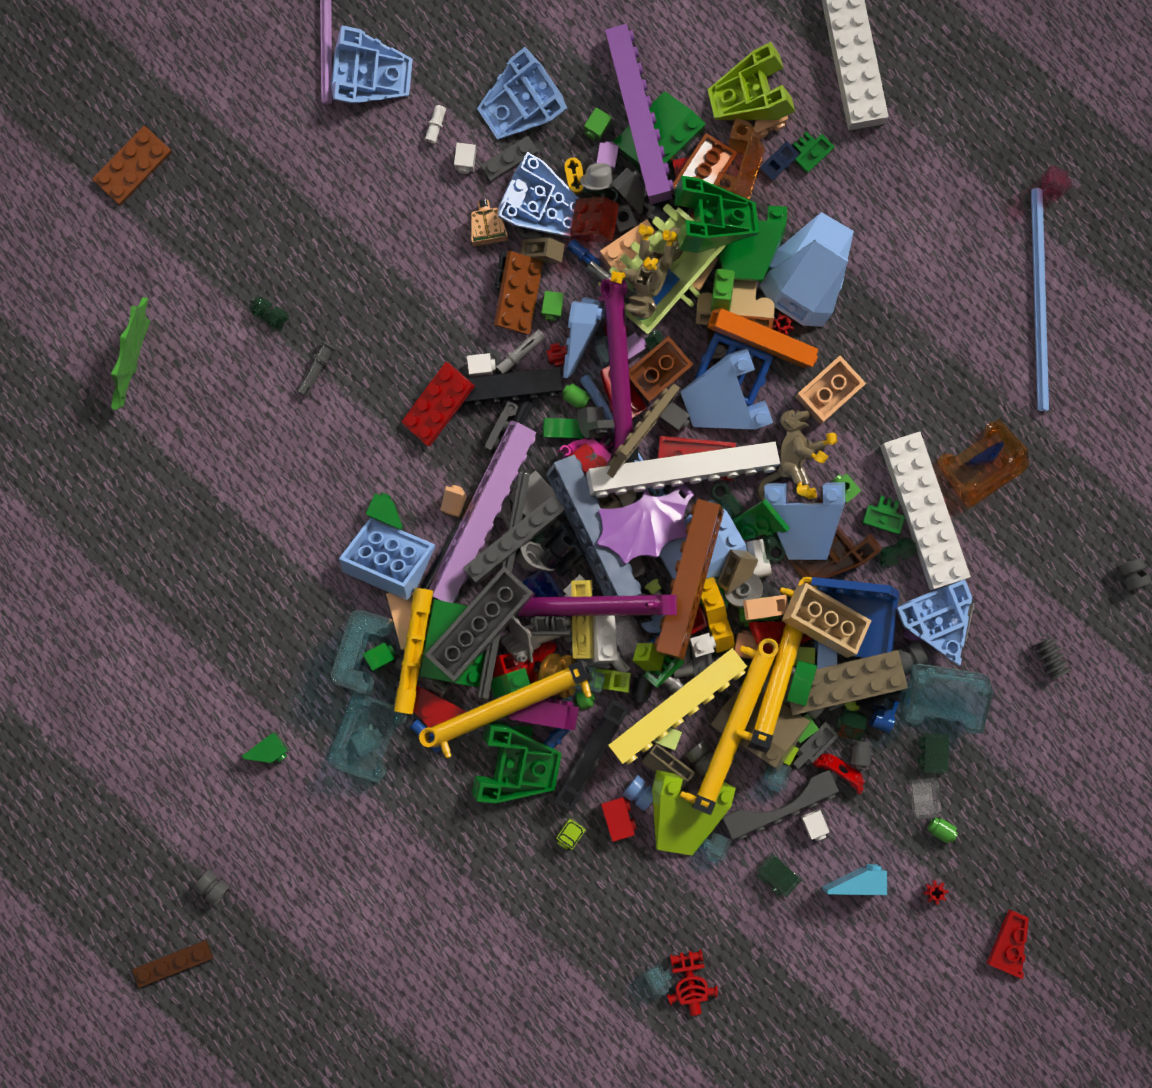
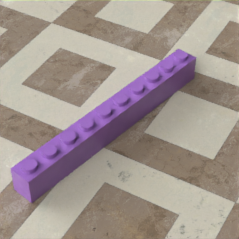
[605,24,674,205]

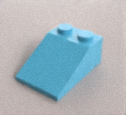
[822,864,887,895]

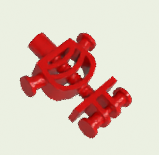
[667,950,718,1016]

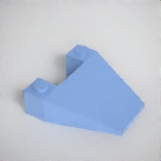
[680,348,773,429]
[764,482,846,560]

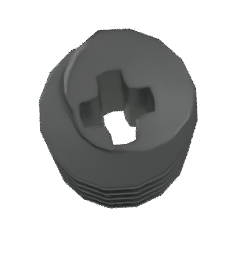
[1033,637,1071,680]

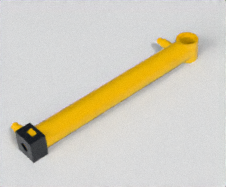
[736,577,817,753]
[680,638,778,815]
[419,660,593,758]

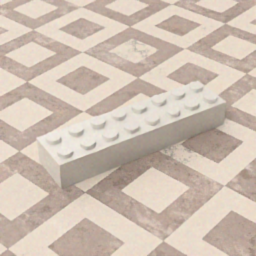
[822,0,889,131]
[880,432,971,590]

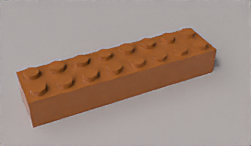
[654,499,724,661]

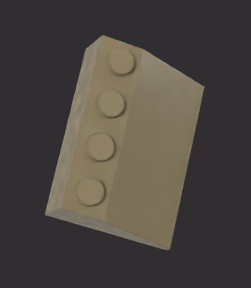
[711,685,811,770]

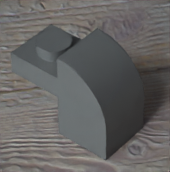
[577,407,615,438]

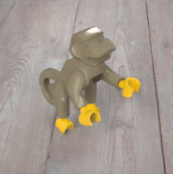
[610,224,683,318]
[758,410,837,501]

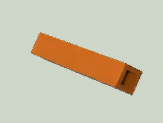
[707,308,818,368]

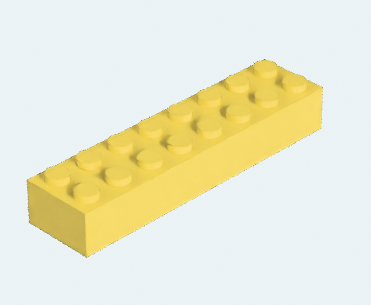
[608,648,747,765]

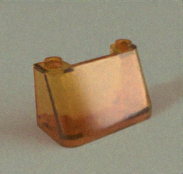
[937,419,1029,507]

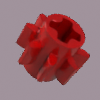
[772,313,794,335]
[546,343,567,367]
[923,880,948,905]

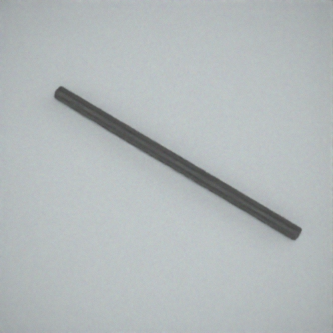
[477,472,530,700]

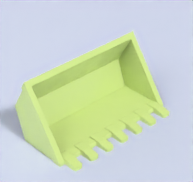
[598,204,725,334]

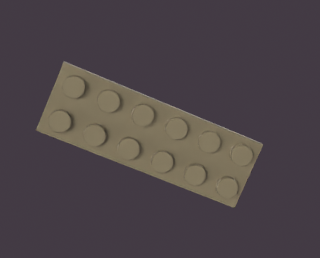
[607,384,680,478]
[786,650,908,716]

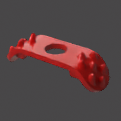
[527,641,557,684]
[813,754,865,794]

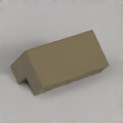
[641,743,695,791]

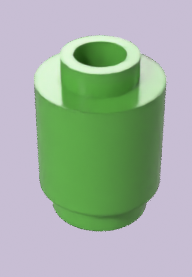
[562,383,591,409]
[927,817,958,844]

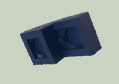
[760,141,800,181]

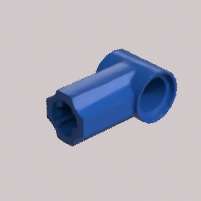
[870,701,899,733]

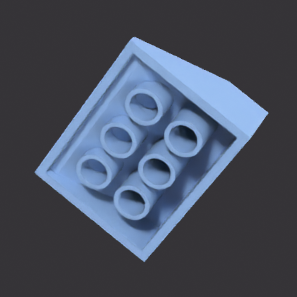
[339,517,435,600]

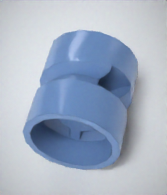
[622,775,653,812]

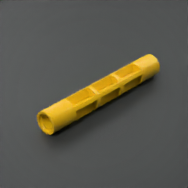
[394,588,433,714]

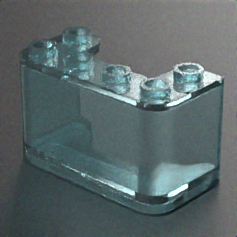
[331,609,394,694]
[903,664,994,734]

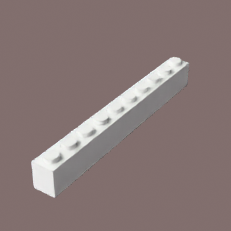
[586,442,780,498]

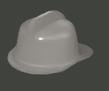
[580,163,618,190]
[515,541,555,572]

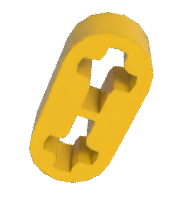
[565,158,585,194]

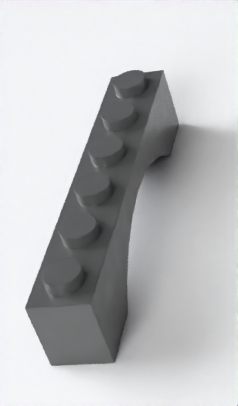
[463,495,566,586]
[722,769,839,841]

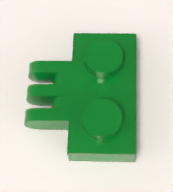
[792,132,835,174]
[862,495,905,535]

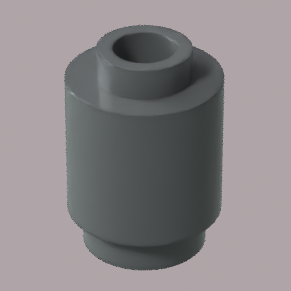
[851,741,872,769]

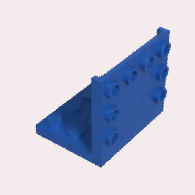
[811,577,899,658]

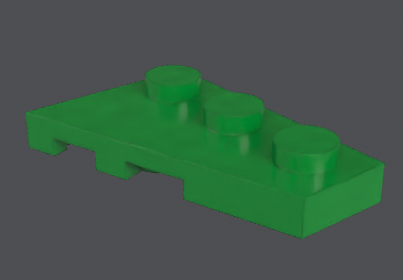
[732,498,790,540]

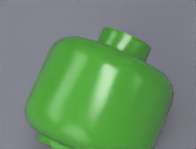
[575,691,596,710]

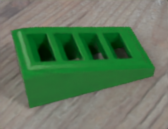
[643,656,685,688]

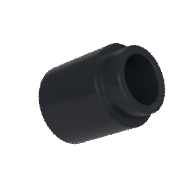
[631,674,653,703]

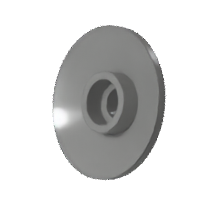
[724,573,763,607]

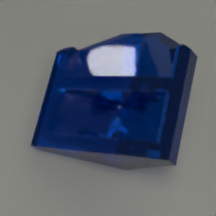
[964,441,1004,466]
[523,569,564,597]

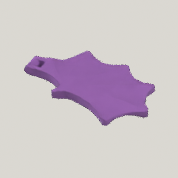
[596,483,694,565]

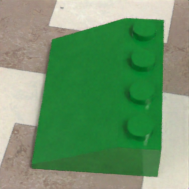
[613,91,706,172]
[418,599,486,687]

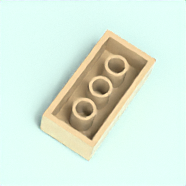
[781,583,872,658]

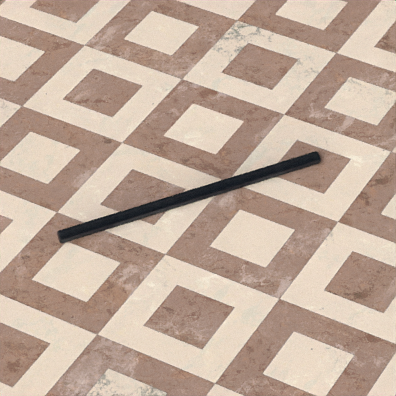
[421,400,534,590]

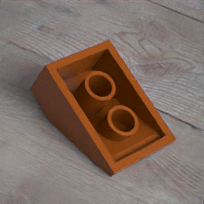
[629,336,693,404]

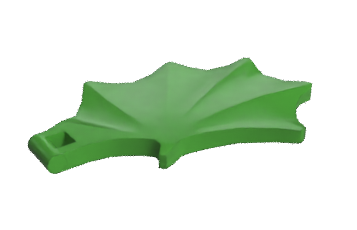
[111,297,150,410]

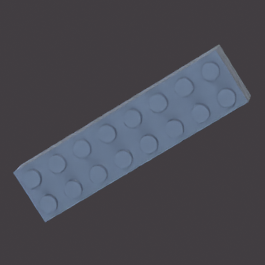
[546,455,641,596]

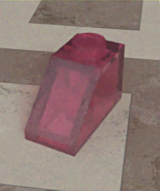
[1041,165,1071,195]

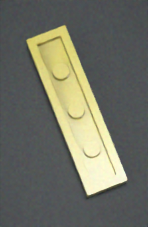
[571,580,594,659]

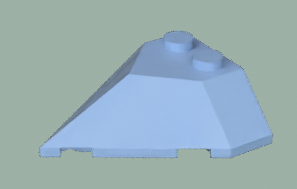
[896,579,972,666]

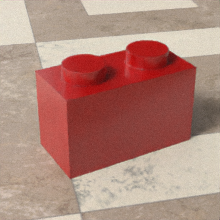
[601,797,637,842]

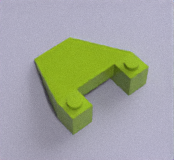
[707,42,795,120]
[652,770,736,856]

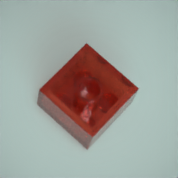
[570,197,619,242]

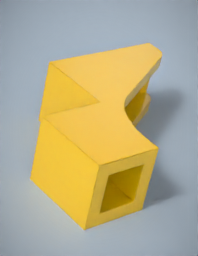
[700,577,735,653]

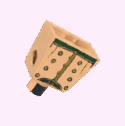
[471,199,508,247]

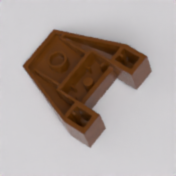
[784,498,882,579]

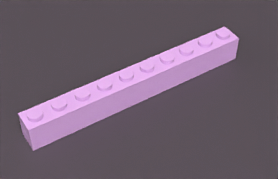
[428,421,536,603]

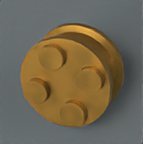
[534,653,577,698]

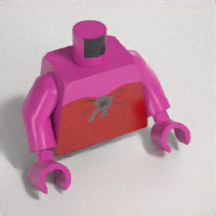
[557,436,614,475]

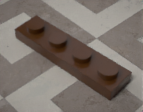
[132,940,213,988]

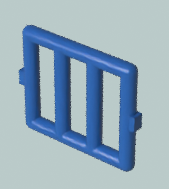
[693,332,773,406]

